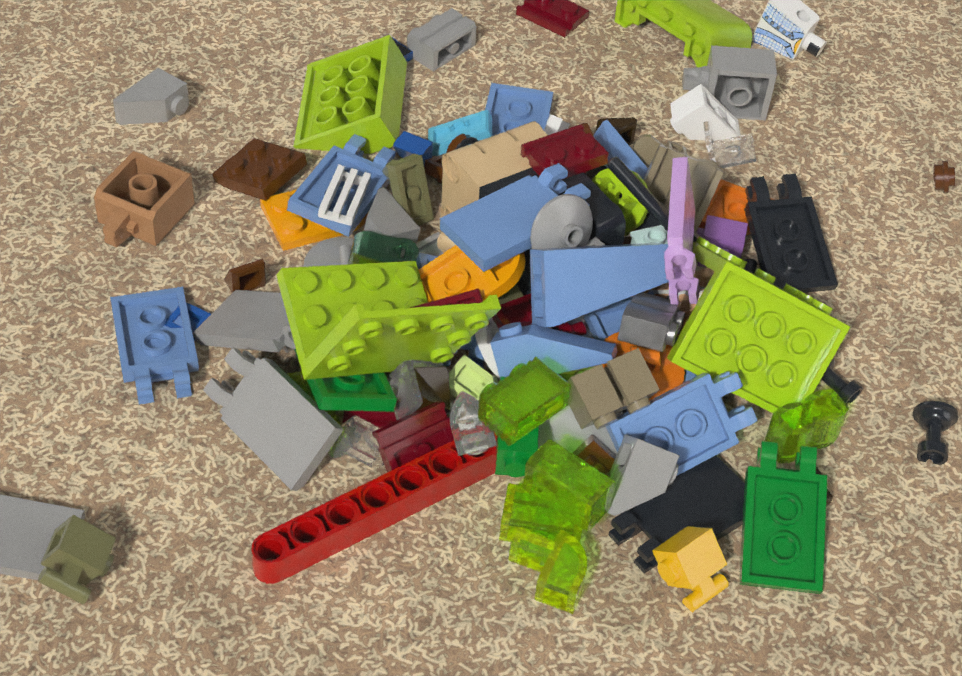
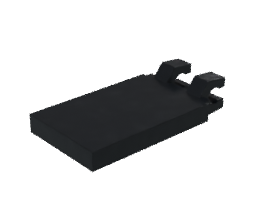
[744,174,838,293]
[608,455,745,573]

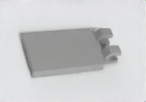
[192,290,296,353]
[203,347,344,491]
[0,494,85,580]

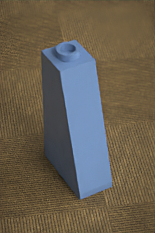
[530,243,669,327]

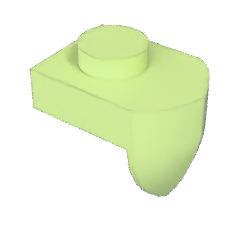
[449,354,498,405]

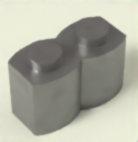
[617,292,685,352]

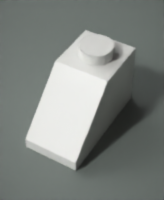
[670,84,742,142]

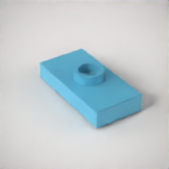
[428,110,492,156]

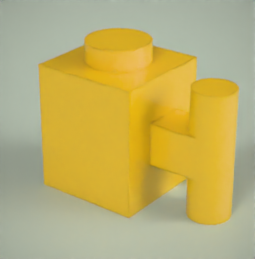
[652,526,729,613]

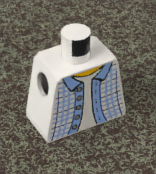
[752,0,827,60]

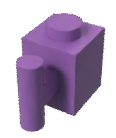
[697,215,748,268]

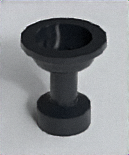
[820,358,863,409]
[912,401,959,465]

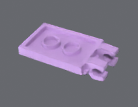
[664,157,700,305]

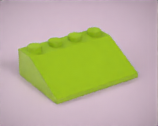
[293,35,407,154]

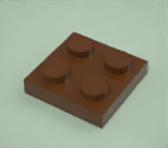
[212,138,307,201]

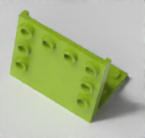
[667,237,850,425]
[276,261,501,380]

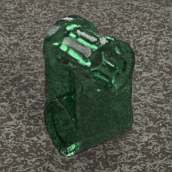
[347,231,419,264]

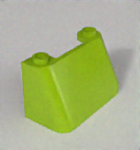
[614,0,752,67]

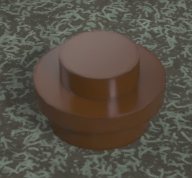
[933,161,955,193]

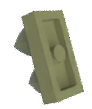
[382,154,434,226]

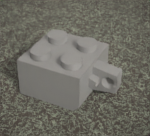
[682,45,777,121]

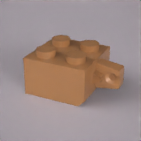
[94,151,194,247]

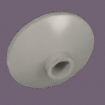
[530,194,593,249]

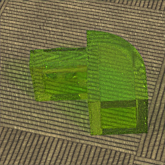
[508,528,587,614]

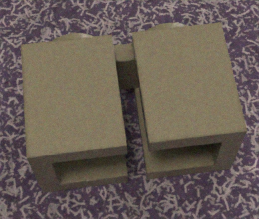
[561,348,660,430]

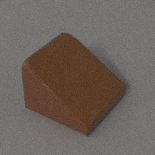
[224,258,266,293]

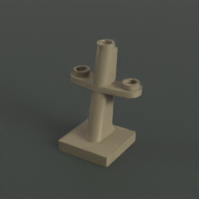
[633,134,724,232]

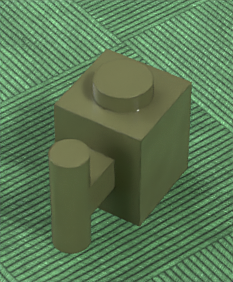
[38,515,116,605]

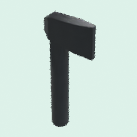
[607,157,669,232]

